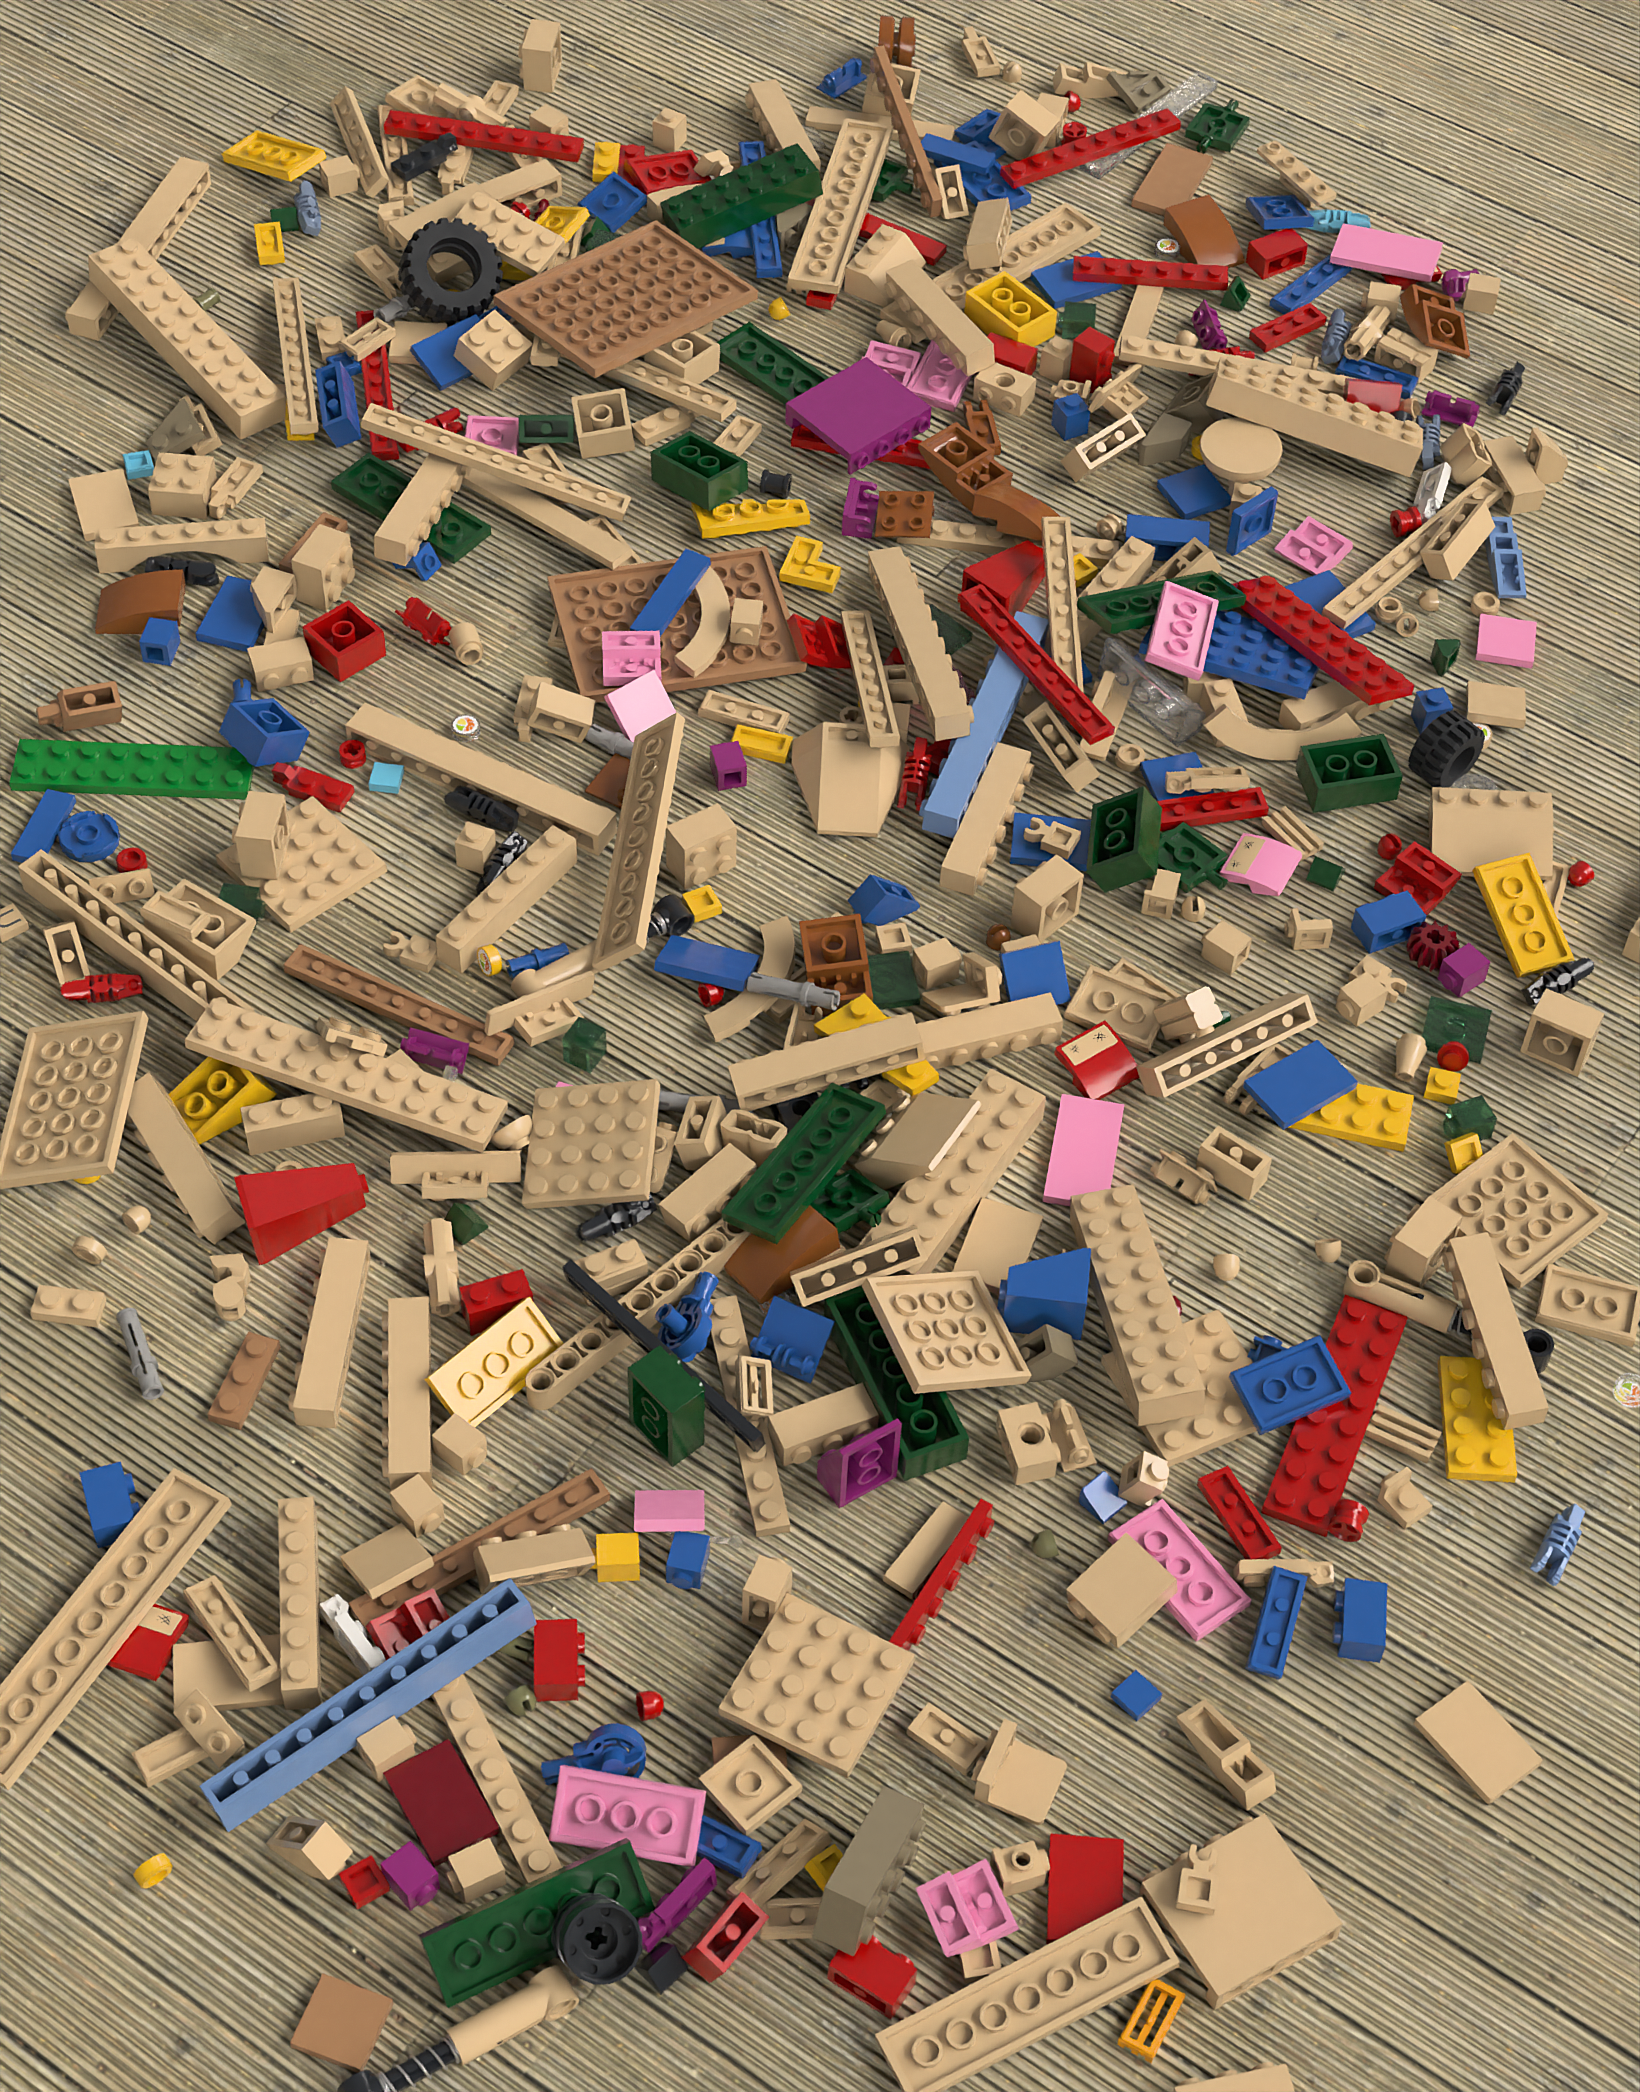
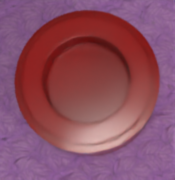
[116,847,148,873]

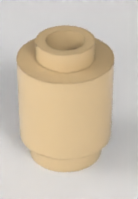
[449,622,483,665]

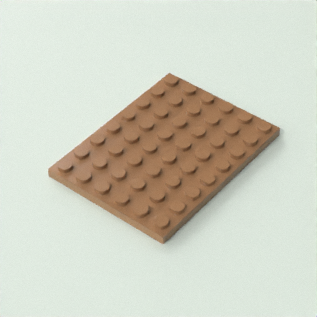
[494,220,758,378]
[547,546,807,703]

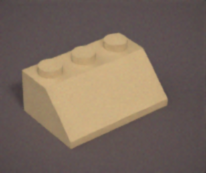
[844,224,926,307]
[144,879,256,981]
[473,1524,595,1594]

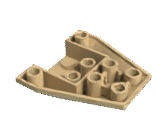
[791,722,909,837]

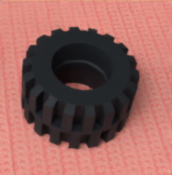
[1408,710,1485,788]

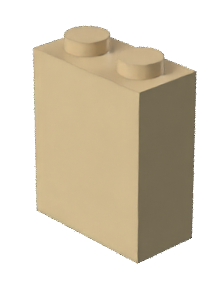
[1066,1533,1178,1649]

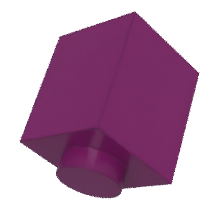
[710,741,747,791]
[1437,943,1491,998]
[380,1841,440,1911]

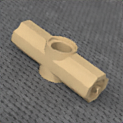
[432,82,508,127]
[1343,304,1391,361]
[423,1218,460,1317]

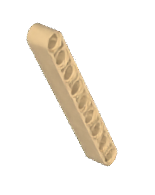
[525,1219,751,1411]

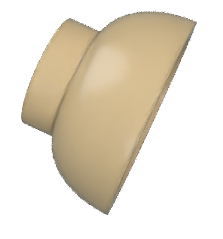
[490,1115,532,1152]

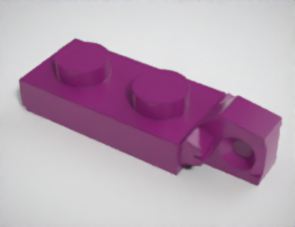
[638,1858,717,1953]

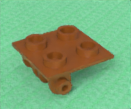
[875,491,935,538]
[585,753,630,808]

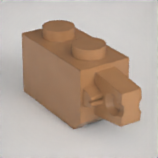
[36,681,122,732]

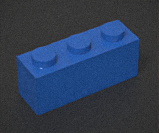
[315,360,361,448]
[1124,514,1210,561]

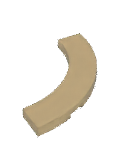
[675,567,730,678]
[1202,703,1362,761]
[704,916,796,1042]

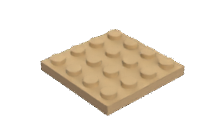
[216,796,387,933]
[522,1079,660,1209]
[1425,1133,1609,1290]
[862,1270,1032,1394]
[1101,1309,1257,1467]
[718,1593,915,1779]

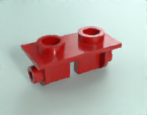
[395,597,452,646]

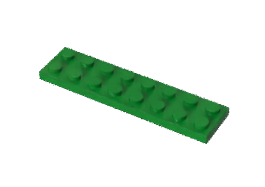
[9,739,254,800]

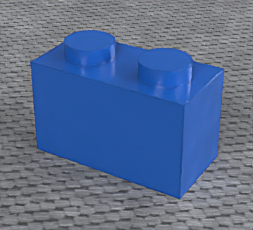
[1351,890,1426,954]
[79,1461,140,1548]
[1332,1578,1388,1663]

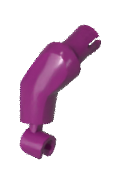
[1441,268,1480,301]

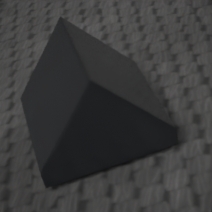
[635,1941,688,1995]

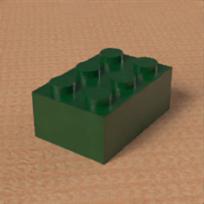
[650,431,748,511]
[1295,734,1403,813]
[1086,786,1162,893]
[628,1345,705,1467]

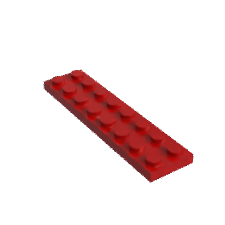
[1232,575,1415,706]
[1261,1294,1408,1538]

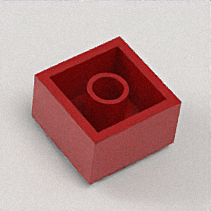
[302,600,386,682]

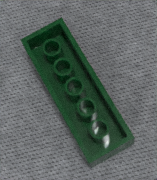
[660,143,823,249]
[824,1285,969,1481]

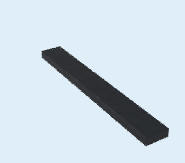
[562,1259,765,1452]

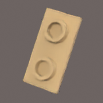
[88,868,155,904]
[1150,1149,1218,1205]
[1046,1399,1097,1473]
[173,1688,245,1768]

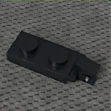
[390,132,458,182]

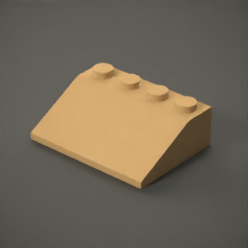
[388,182,495,285]
[1428,787,1553,881]

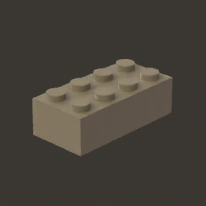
[812,1786,926,1956]

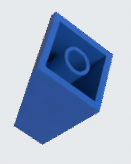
[997,1248,1091,1340]

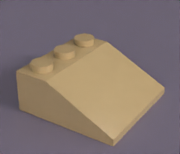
[854,1092,982,1190]

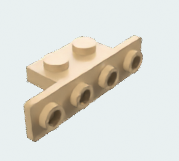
[1257,140,1337,208]
[1088,363,1149,419]
[1080,671,1136,761]
[484,971,595,1047]
[390,1151,521,1201]

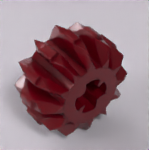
[1406,920,1460,973]

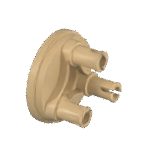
[1200,417,1283,497]

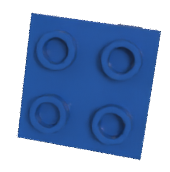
[749,1296,835,1384]

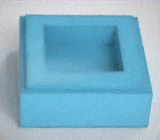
[122,450,154,480]
[368,762,404,794]

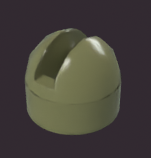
[1031,1528,1059,1559]
[504,1684,537,1716]

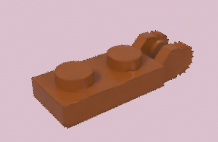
[963,400,1001,455]

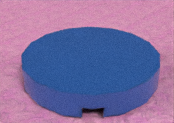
[58,811,120,863]

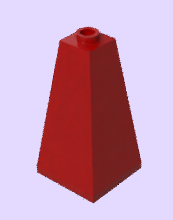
[960,540,1045,621]
[234,1163,369,1265]

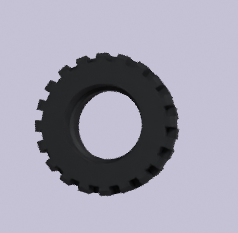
[398,218,503,326]

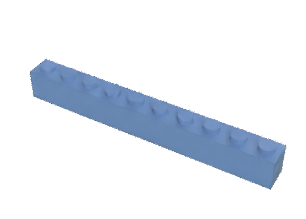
[919,611,1049,839]
[199,1578,537,1832]

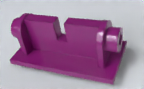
[1191,299,1228,350]
[1421,390,1480,428]
[400,1027,470,1074]

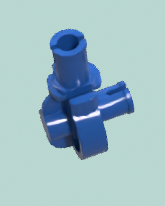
[655,1271,719,1363]
[541,1723,646,1785]

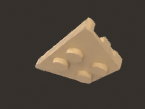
[315,1017,387,1057]

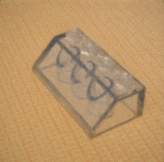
[1096,637,1206,747]

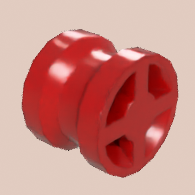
[1061,122,1087,145]
[1390,506,1422,537]
[1328,1499,1369,1542]

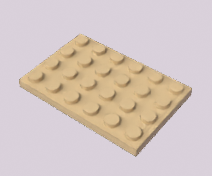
[0,1011,149,1189]

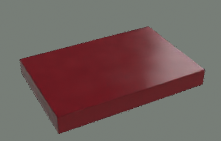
[383,1739,500,1868]

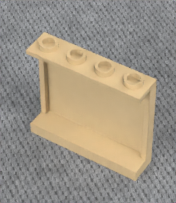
[1138,1813,1343,2010]

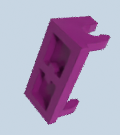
[842,477,879,539]

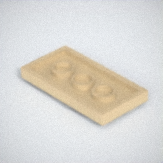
[451,191,565,277]

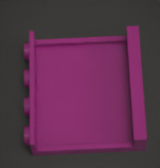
[785,357,932,475]

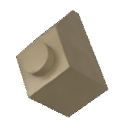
[1015,1324,1078,1383]

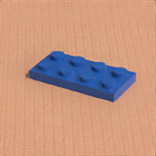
[934,140,1032,211]

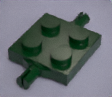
[1185,99,1250,154]
[871,159,914,202]
[1157,822,1228,893]
[810,1169,890,1234]

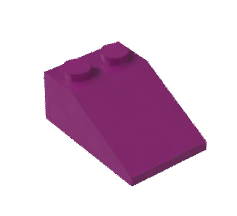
[817,1418,902,1508]

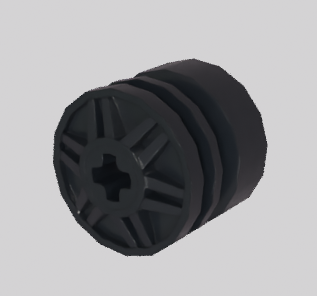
[551,1893,642,1985]

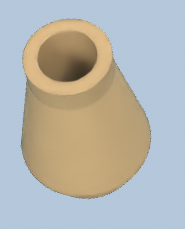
[876,320,912,349]
[1395,1033,1427,1082]

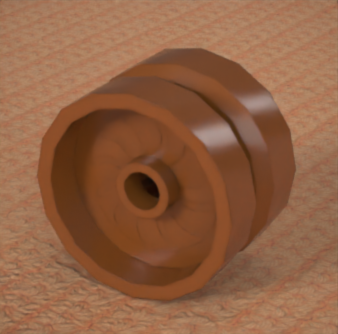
[878,15,916,67]

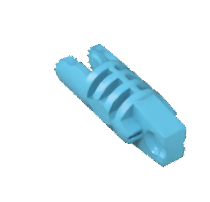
[1305,209,1371,233]

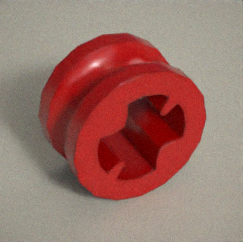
[339,740,366,769]

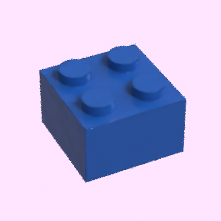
[219,698,310,767]

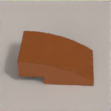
[1163,194,1245,268]
[1400,284,1470,359]
[918,422,1013,512]
[972,483,1060,541]
[95,570,186,634]
[799,914,873,1017]
[724,1205,841,1305]

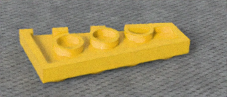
[691,499,810,539]
[813,993,939,1096]

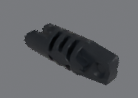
[1486,362,1525,416]
[144,557,219,586]
[444,785,519,832]
[476,831,528,895]
[1521,958,1595,1006]
[575,1193,657,1241]

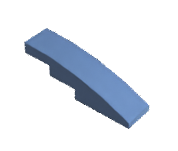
[1485,517,1527,599]

